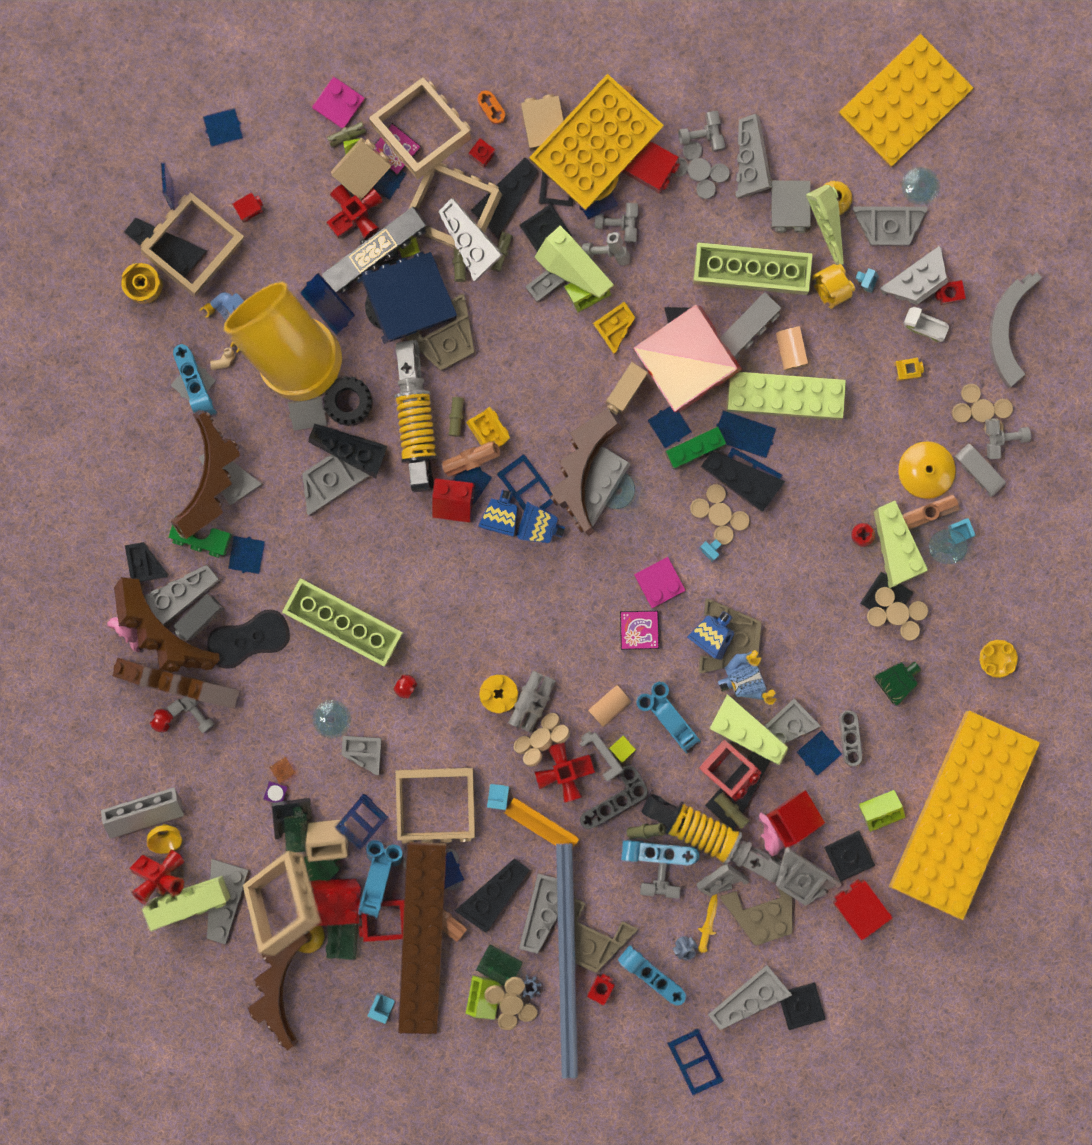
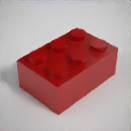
[297,879,360,926]

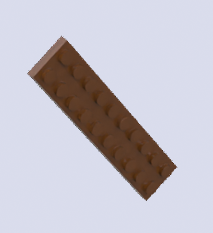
[398,843,446,1034]

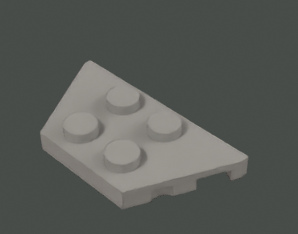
[853,207,927,246]
[880,246,948,305]
[302,455,370,515]
[776,847,842,906]

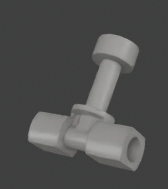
[678,111,725,152]
[595,203,638,243]
[582,232,631,265]
[985,418,1031,459]
[167,697,215,734]
[640,854,680,899]

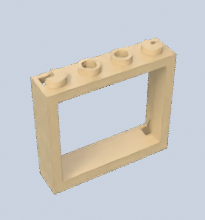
[369,77,472,180]
[409,162,502,250]
[141,192,244,298]
[396,768,475,843]
[243,851,320,956]

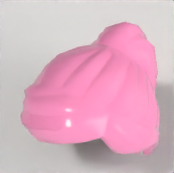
[107,617,140,652]
[759,813,784,856]

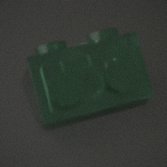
[284,807,307,853]
[326,923,359,960]
[476,944,523,986]

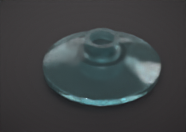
[902,167,940,205]
[606,473,635,509]
[929,529,968,564]
[313,700,351,738]

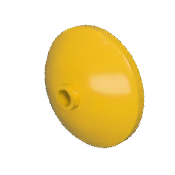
[898,442,956,499]

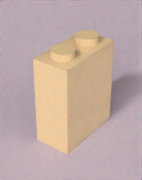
[521,94,563,151]
[331,137,391,200]
[606,362,648,415]
[306,819,349,861]

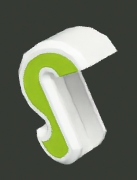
[903,307,949,342]

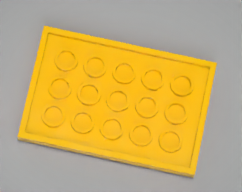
[838,34,973,167]
[529,74,664,211]

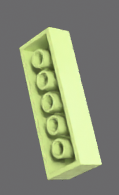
[693,243,812,295]
[726,372,846,420]
[282,578,403,667]

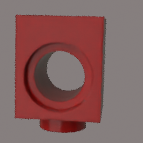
[468,138,496,168]
[232,192,263,223]
[935,280,966,305]
[587,974,615,1006]

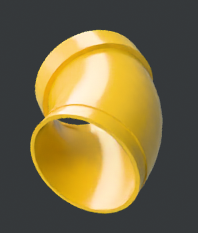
[224,282,342,401]

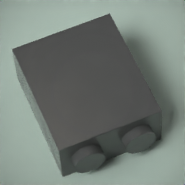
[174,594,225,641]

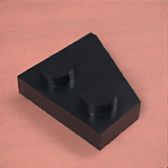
[125,542,169,582]
[271,798,312,840]

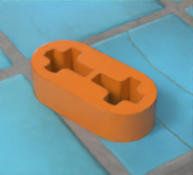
[478,90,505,124]

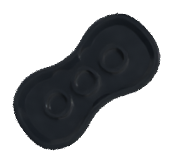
[207,610,290,669]

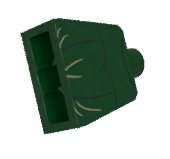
[872,661,921,706]
[303,855,341,881]

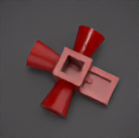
[326,184,383,240]
[534,742,595,803]
[129,850,185,905]

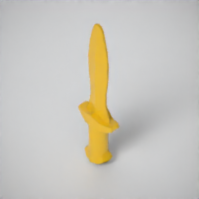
[697,894,717,953]

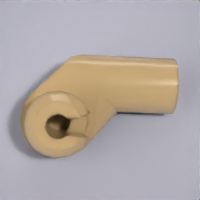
[210,347,235,370]

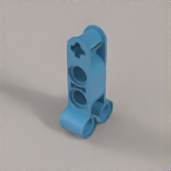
[173,344,217,415]
[636,682,701,754]
[358,840,402,919]
[621,840,700,865]
[618,945,686,1005]

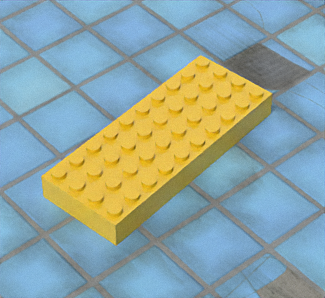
[888,711,1040,920]

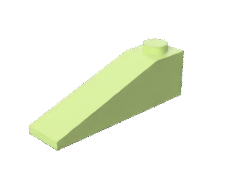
[806,185,844,265]
[535,226,614,298]

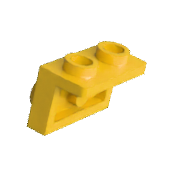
[466,407,510,447]

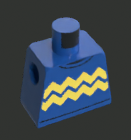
[478,490,517,537]
[516,501,565,543]
[687,611,734,660]

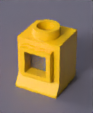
[894,358,924,382]

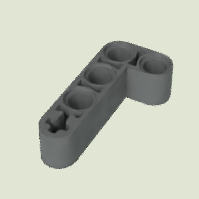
[580,765,648,829]

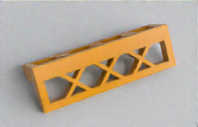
[504,797,579,847]

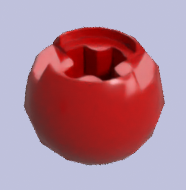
[851,523,875,547]
[393,675,417,699]
[150,708,174,733]

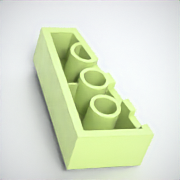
[874,501,928,588]
[710,695,789,765]
[142,876,230,931]

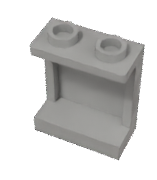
[770,181,810,233]
[580,731,623,782]

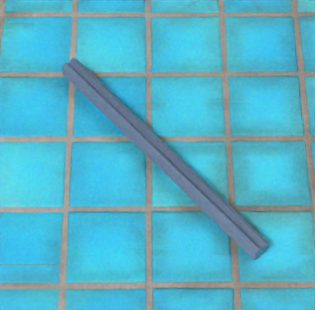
[556,843,578,1079]

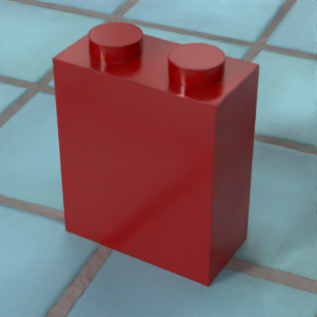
[622,141,680,194]
[766,790,825,848]
[833,879,893,941]

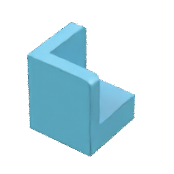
[948,518,976,544]
[487,784,509,810]
[367,993,395,1024]

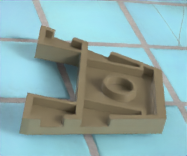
[405,294,475,371]
[698,598,761,673]
[720,881,792,946]
[574,897,638,973]

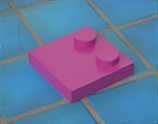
[312,76,365,129]
[634,557,686,608]

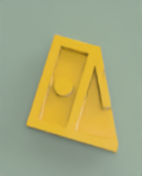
[592,301,635,354]

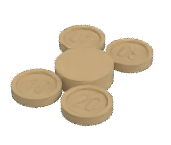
[952,384,1013,436]
[690,484,749,545]
[867,587,928,640]
[513,713,570,767]
[485,977,537,1030]

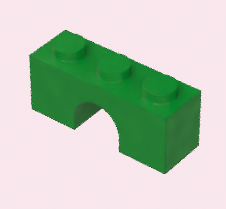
[665,427,726,470]
[168,516,232,558]

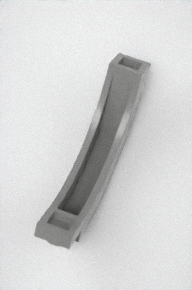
[989,272,1042,388]

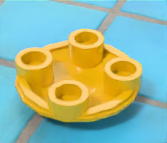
[979,640,1018,678]

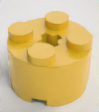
[121,263,163,304]
[812,264,855,309]
[479,675,518,713]

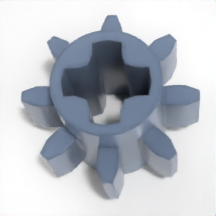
[673,936,698,960]
[522,974,541,999]

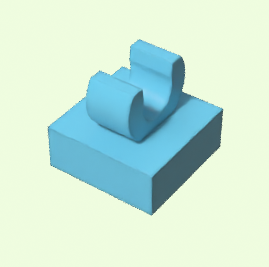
[855,268,879,293]
[699,539,721,561]

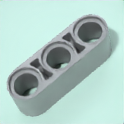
[954,444,1006,497]
[839,710,862,766]

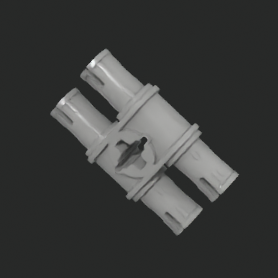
[508,671,556,733]

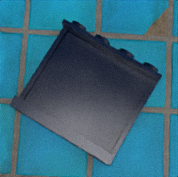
[358,251,457,344]

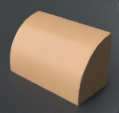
[776,326,808,370]
[588,685,632,727]

